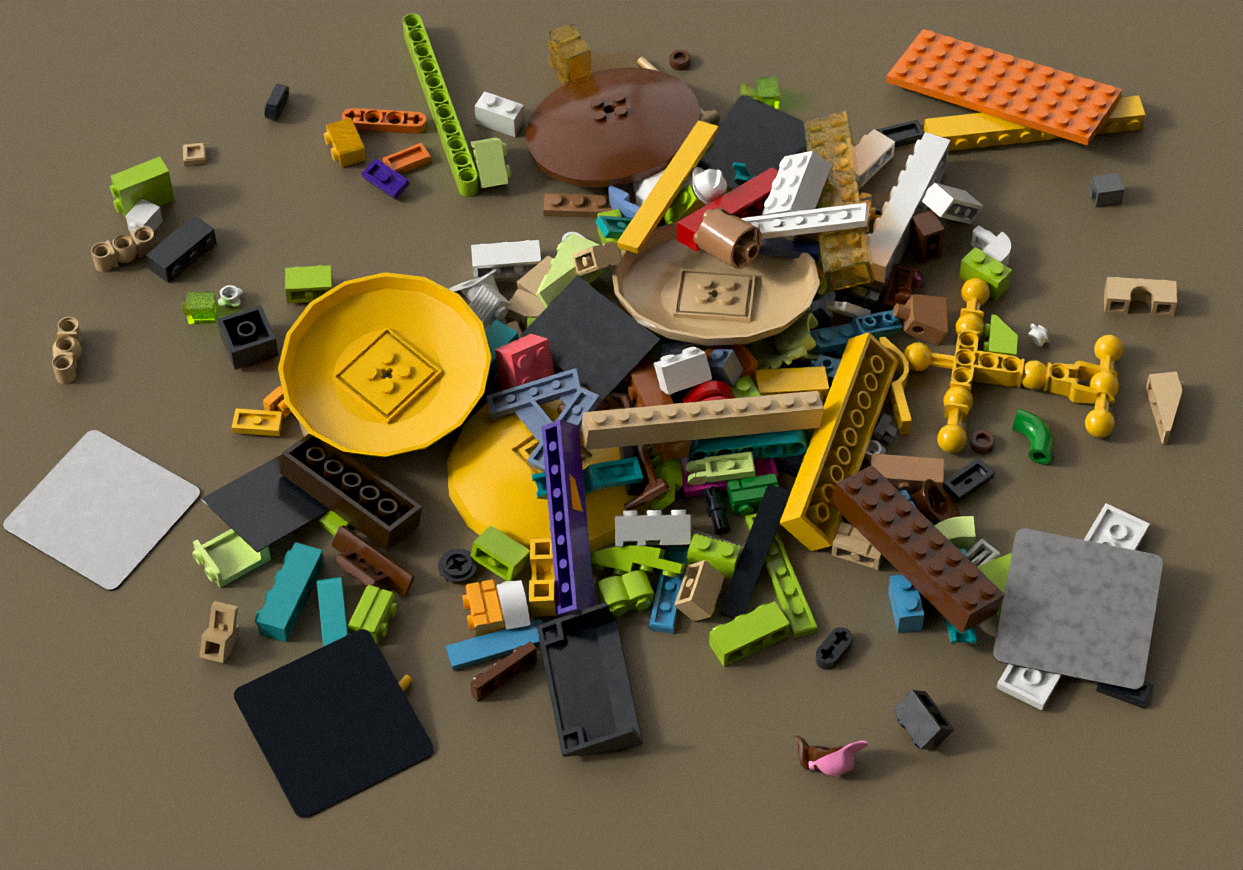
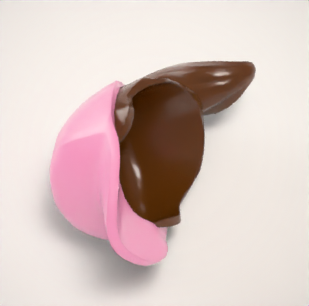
[794,735,869,778]

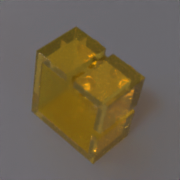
[547,23,591,84]

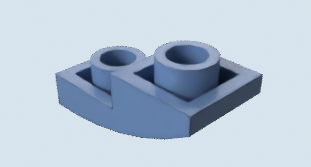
[608,185,640,218]

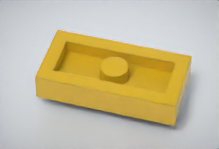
[232,408,283,436]

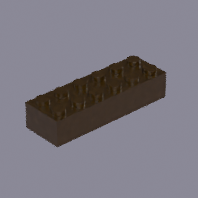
[280,434,422,551]

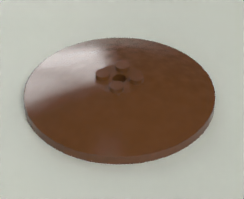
[526,68,701,187]

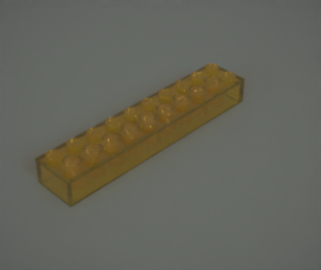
[803,111,875,292]

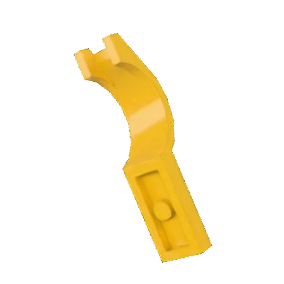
[879,337,912,435]

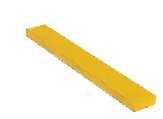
[617,120,719,254]

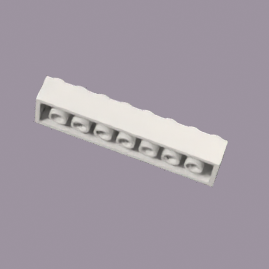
[855,132,950,289]

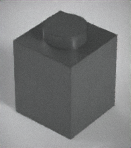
[1088,173,1125,207]

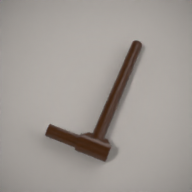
[620,395,671,511]

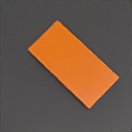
[382,142,432,175]

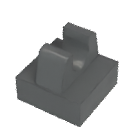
[870,413,898,445]

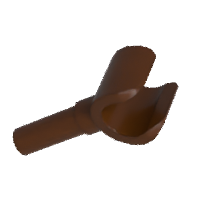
[895,287,912,303]

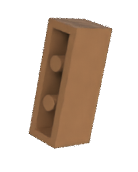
[871,453,944,494]

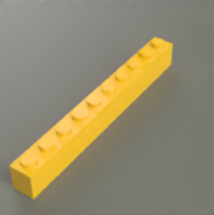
[923,95,1146,151]

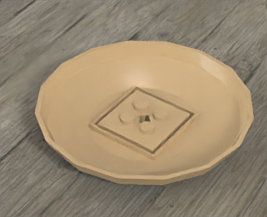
[611,221,820,346]

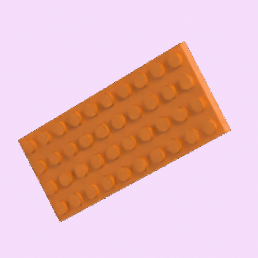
[886,29,1122,146]

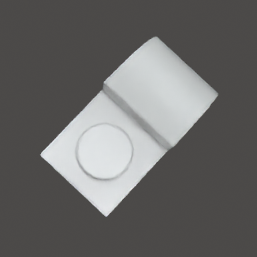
[971,225,1011,266]
[496,580,530,630]

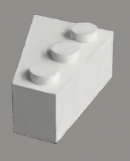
[615,510,692,546]

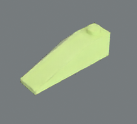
[536,233,608,309]

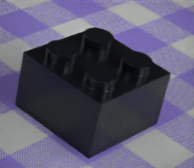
[217,305,279,370]

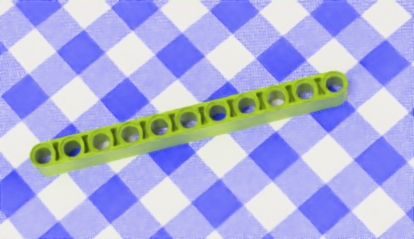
[403,13,479,197]

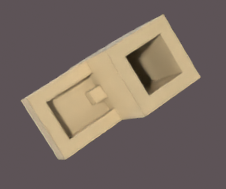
[199,601,240,663]

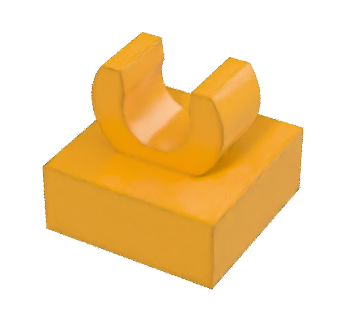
[263,386,291,418]

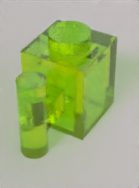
[740,77,780,110]

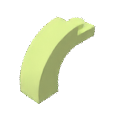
[934,516,976,550]

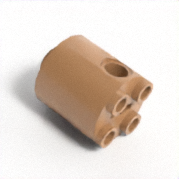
[693,208,762,269]

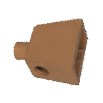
[893,294,948,346]

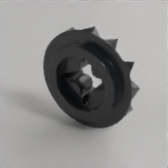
[438,549,477,584]

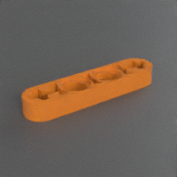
[342,108,427,134]

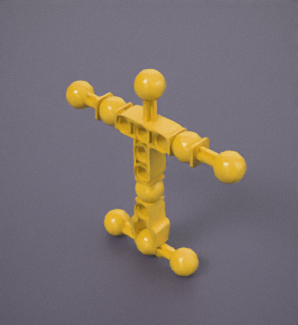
[903,278,1124,454]

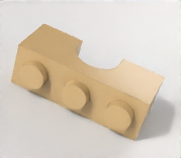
[1104,277,1177,317]

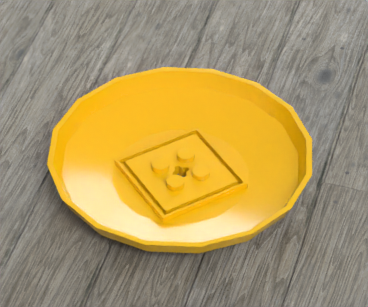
[278,272,491,458]
[447,386,651,557]

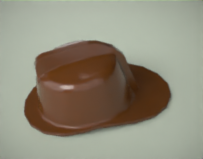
[910,479,960,521]

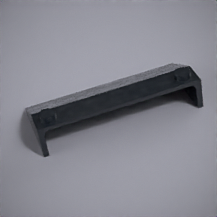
[537,602,643,757]

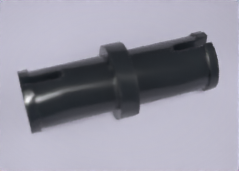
[703,486,730,535]

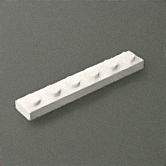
[741,203,869,239]

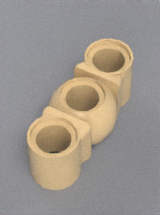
[91,226,157,272]
[52,317,82,384]

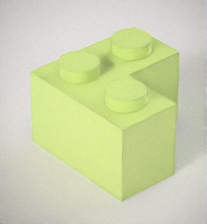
[470,138,511,188]

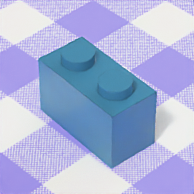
[888,575,924,633]

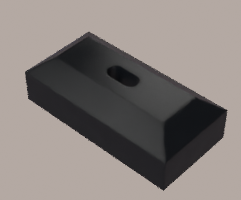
[943,457,995,503]

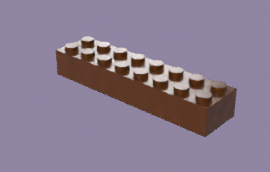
[830,465,1005,634]

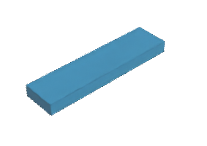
[649,545,689,634]
[446,619,543,671]

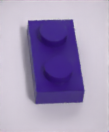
[361,158,410,200]

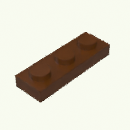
[470,641,537,702]

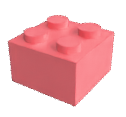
[494,334,555,391]

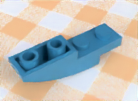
[810,310,903,356]

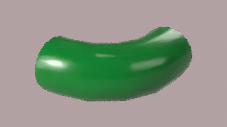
[1012,408,1054,465]

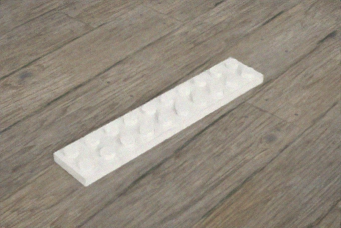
[996,503,1150,710]

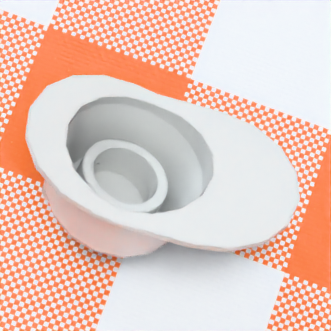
[693,167,727,205]
[449,270,499,302]

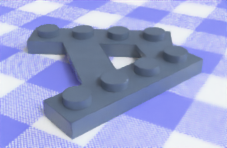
[486,368,602,472]

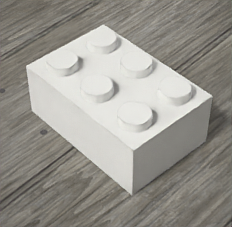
[762,151,832,216]

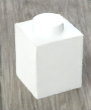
[126,198,163,232]

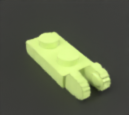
[686,452,756,485]

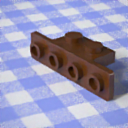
[332,525,415,596]

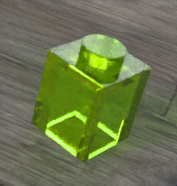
[182,291,217,324]

